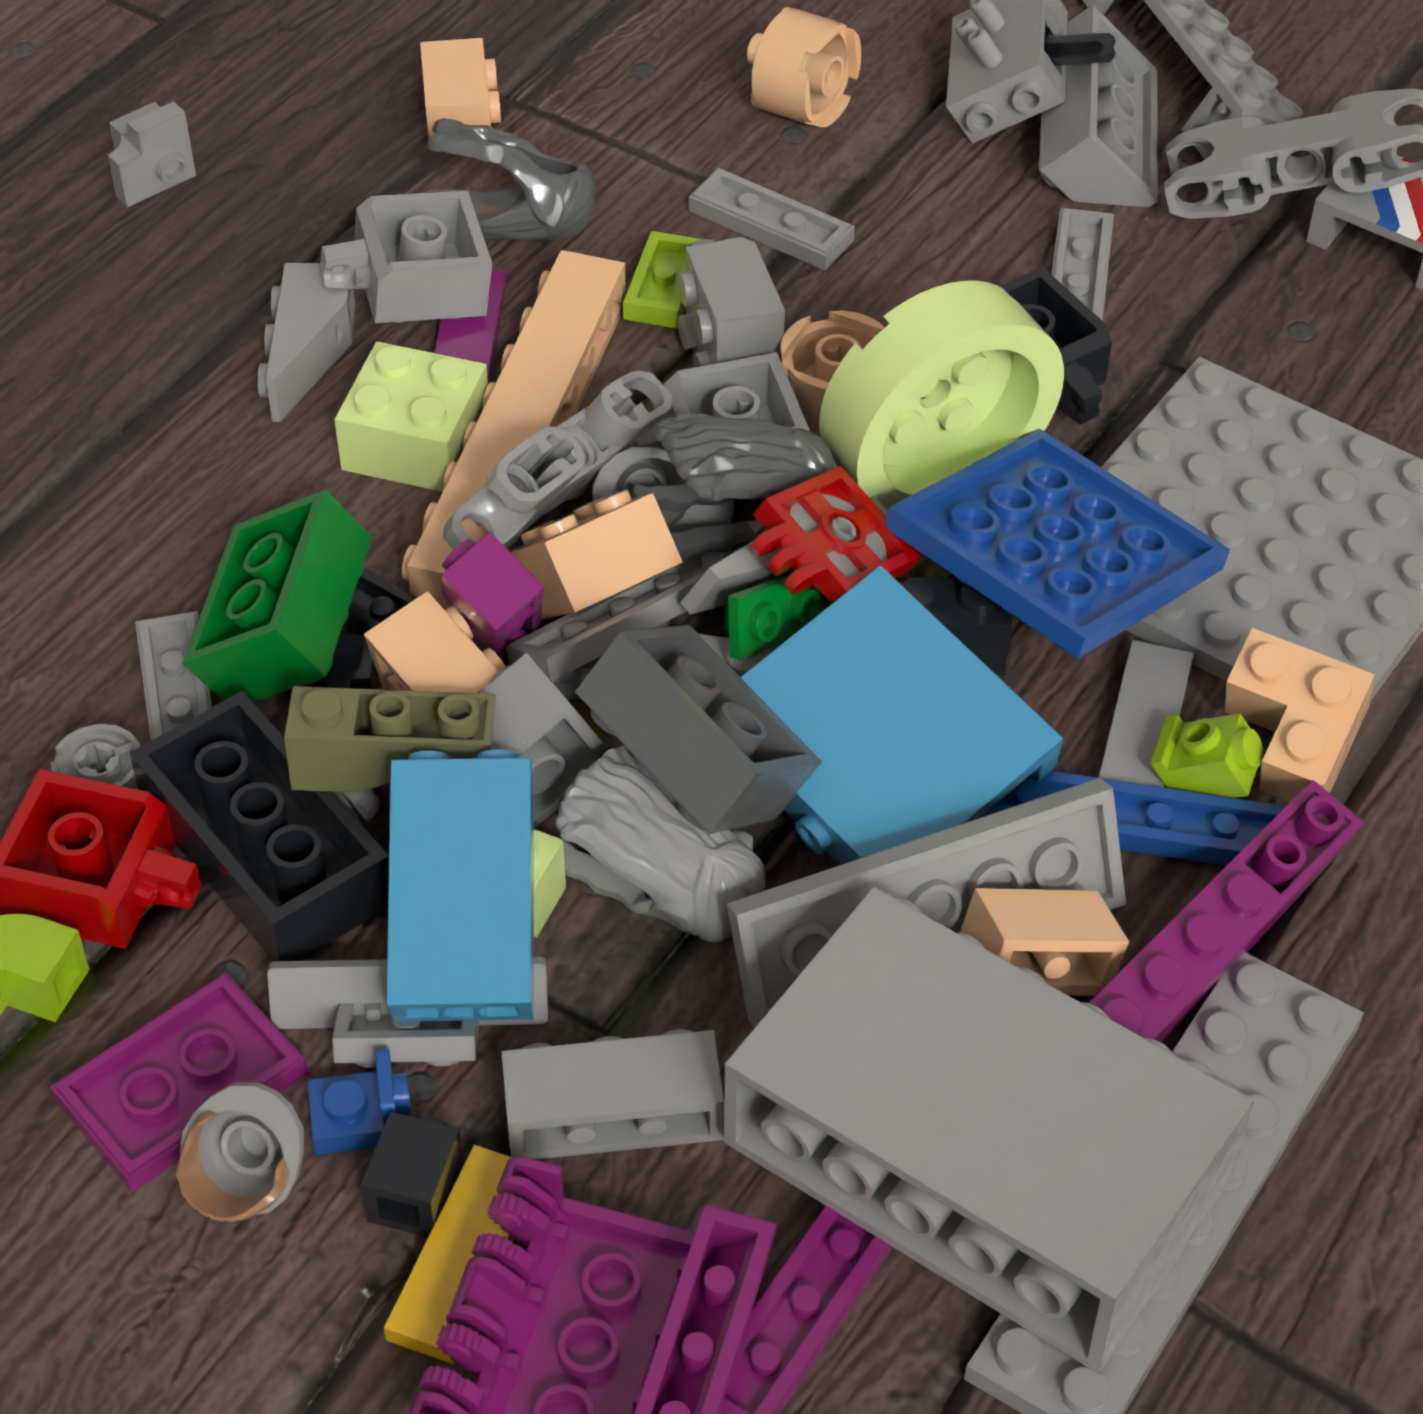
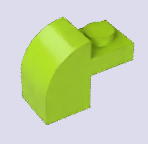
[0,914,90,1022]

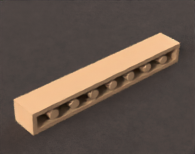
[402,250,626,610]

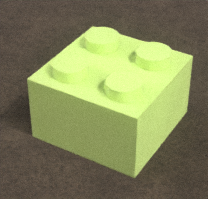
[334,341,488,492]

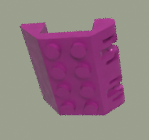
[408,1157,777,1414]

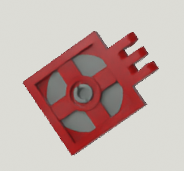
[750,466,922,604]

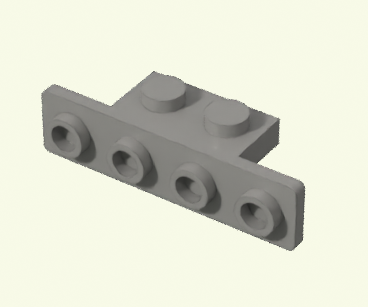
[267,957,548,1068]

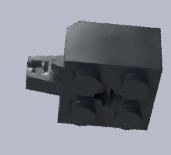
[999,267,1112,425]

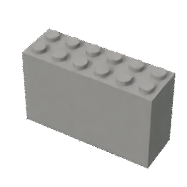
[724,887,1254,1374]

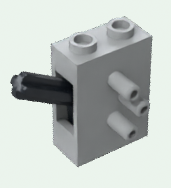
[946,0,1116,143]

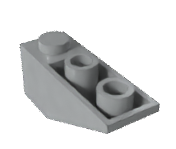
[258,263,357,422]

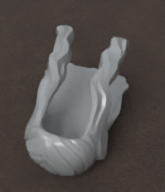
[555,745,766,942]

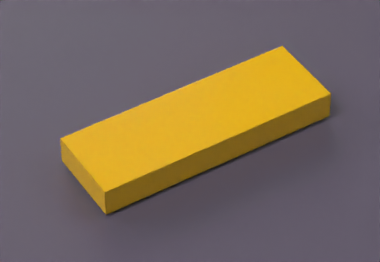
[384,1145,514,1364]

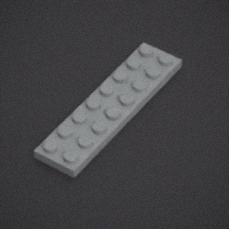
[964,952,1364,1414]

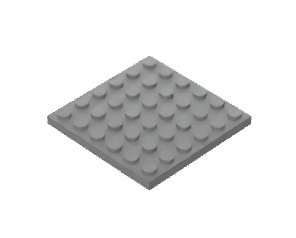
[1101,357,1423,700]

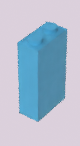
[387,749,534,1022]

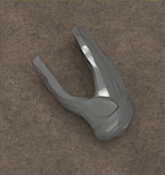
[423,118,596,242]
[633,414,837,558]

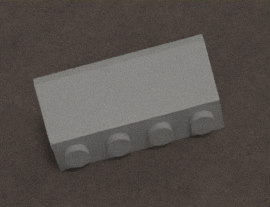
[1038,5,1158,207]

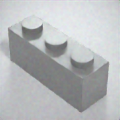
[501,1029,724,1160]

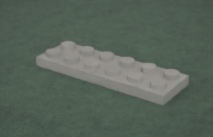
[727,778,1126,1028]

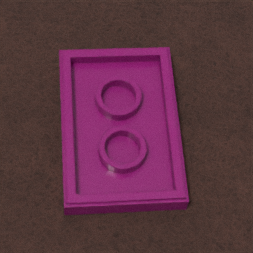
[50,972,308,1193]

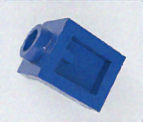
[308,1049,412,1155]

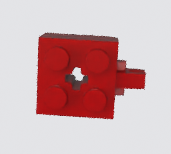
[0,769,201,949]

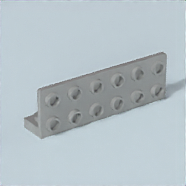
[1082,0,1303,160]

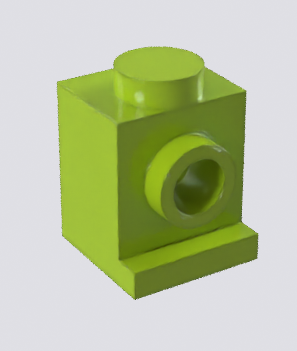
[1150,713,1264,798]

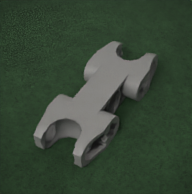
[1164,89,1423,219]
[443,371,672,550]

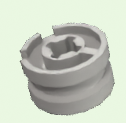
[50,724,141,790]

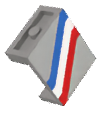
[1306,156,1423,290]

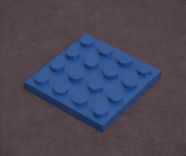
[885,429,1230,659]

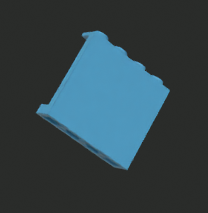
[740,566,1063,866]

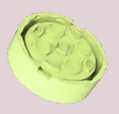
[819,280,1064,511]

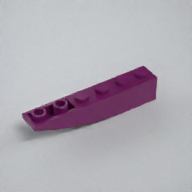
[1089,780,1365,1042]

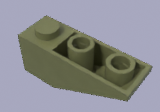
[284,686,496,793]

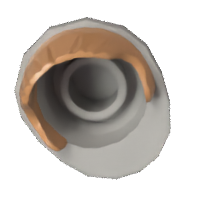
[176,1082,304,1222]

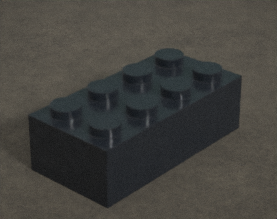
[129,691,389,962]

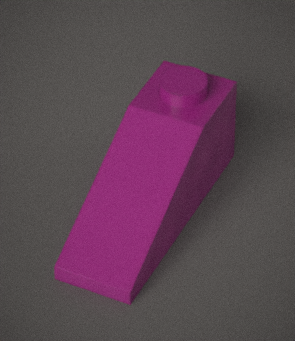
[441,531,544,667]

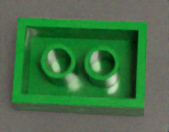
[182,489,372,702]

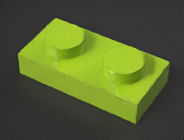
[623,231,700,329]

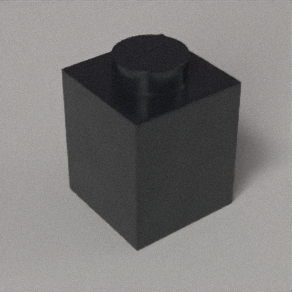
[361,1112,464,1237]

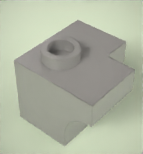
[108,101,196,208]

